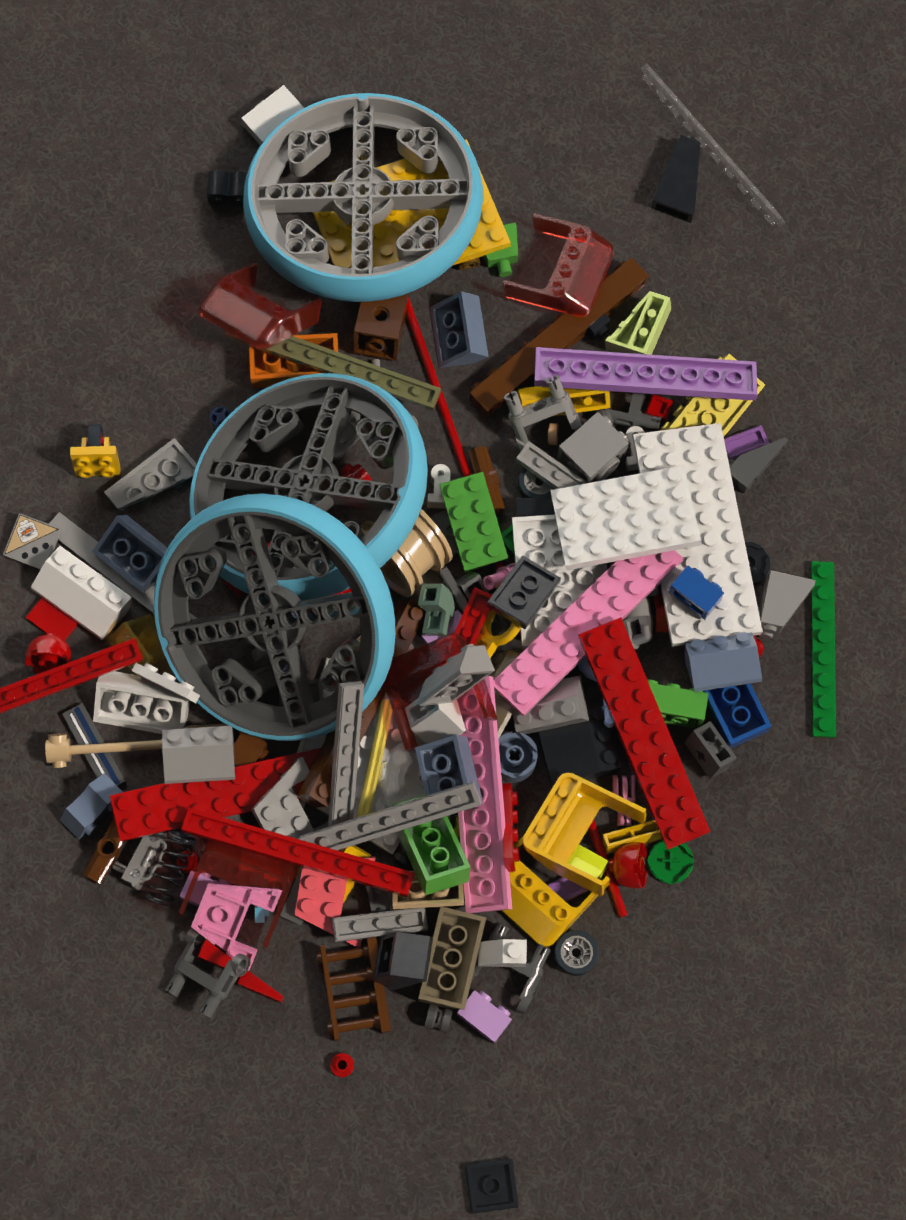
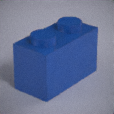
[669,566,724,620]

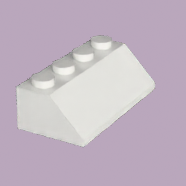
[31,546,132,640]
[93,671,191,734]

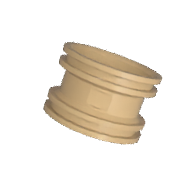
[361,509,453,597]

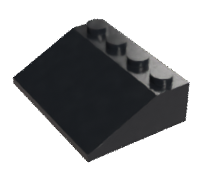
[537,681,623,787]

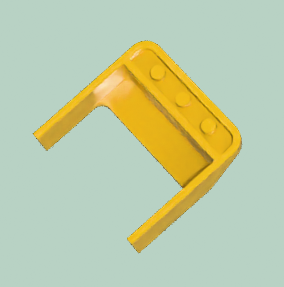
[523,773,646,896]
[501,835,610,948]

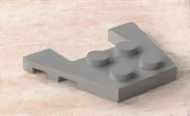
[251,757,328,839]

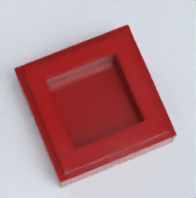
[645,394,673,422]

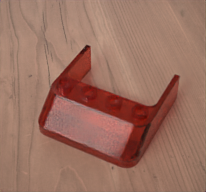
[503,213,614,317]
[199,262,322,349]
[384,633,498,753]
[178,839,297,950]

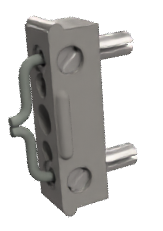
[113,831,168,890]

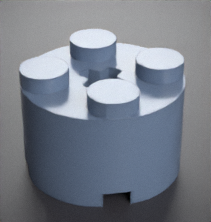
[498,732,538,783]

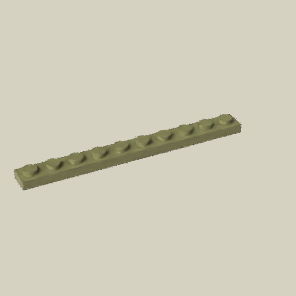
[225,315,441,411]

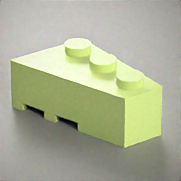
[605,291,671,355]

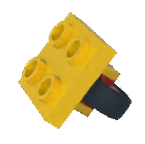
[70,424,120,478]

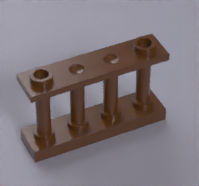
[316,937,391,1042]

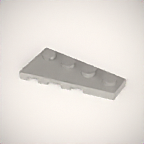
[104,438,197,511]

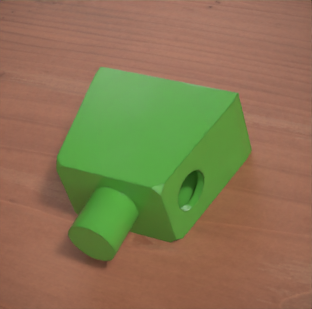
[483,223,518,277]

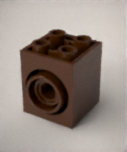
[354,294,408,361]

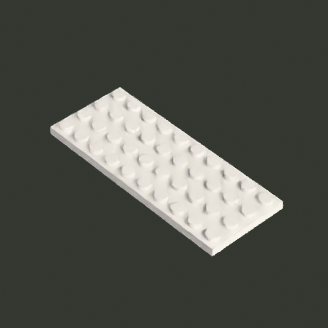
[632,423,763,647]

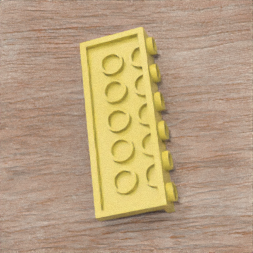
[659,354,765,437]

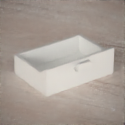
[241,85,304,145]

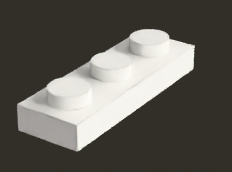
[132,663,200,703]

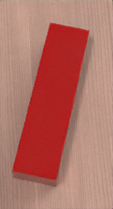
[198,939,284,1004]

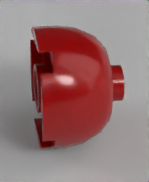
[25,633,72,674]
[609,842,647,889]

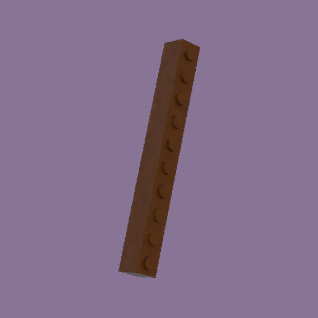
[469,257,649,418]
[297,598,426,808]

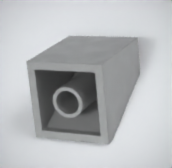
[759,570,816,639]

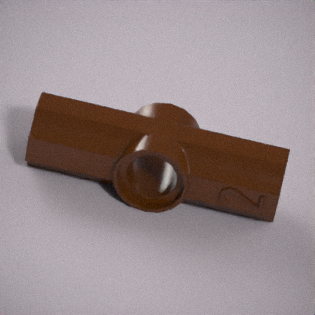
[468,446,505,513]
[83,818,125,885]

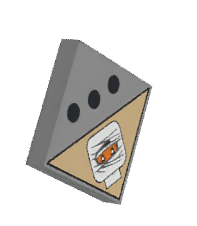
[3,513,62,569]

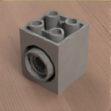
[556,412,629,483]

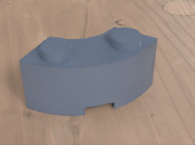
[60,773,123,839]

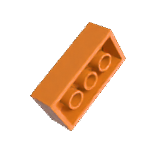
[249,333,338,388]

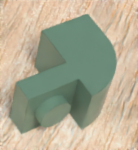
[418,584,455,636]

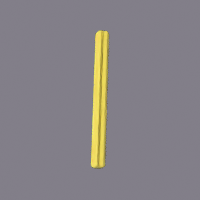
[356,699,394,818]

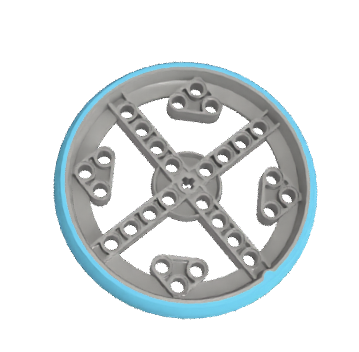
[243,93,483,302]

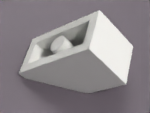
[478,939,527,967]

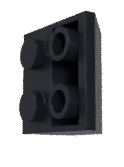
[373,932,433,991]

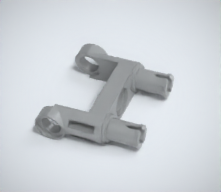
[504,375,582,451]

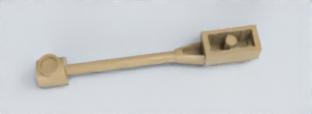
[45,723,229,768]

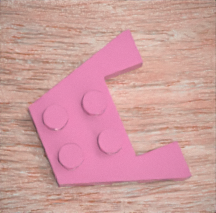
[191,883,282,971]

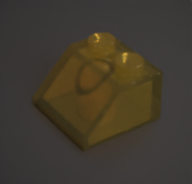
[109,613,166,675]

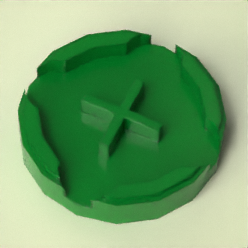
[647,840,694,884]

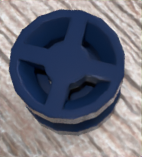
[210,406,231,430]

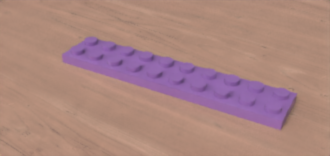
[534,347,758,401]

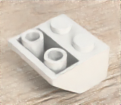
[405,699,466,744]

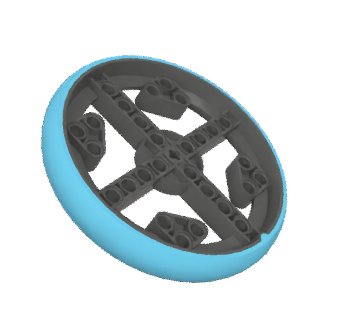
[189,373,428,601]
[154,494,396,741]

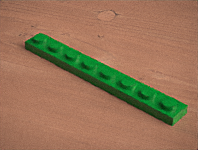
[811,561,836,738]

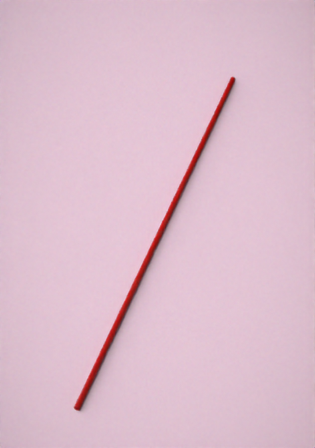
[406,297,628,918]

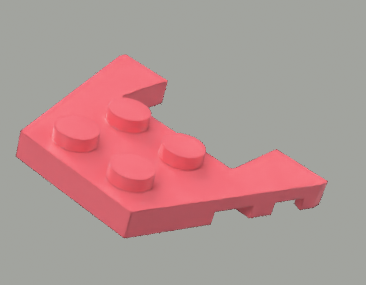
[295,856,375,948]

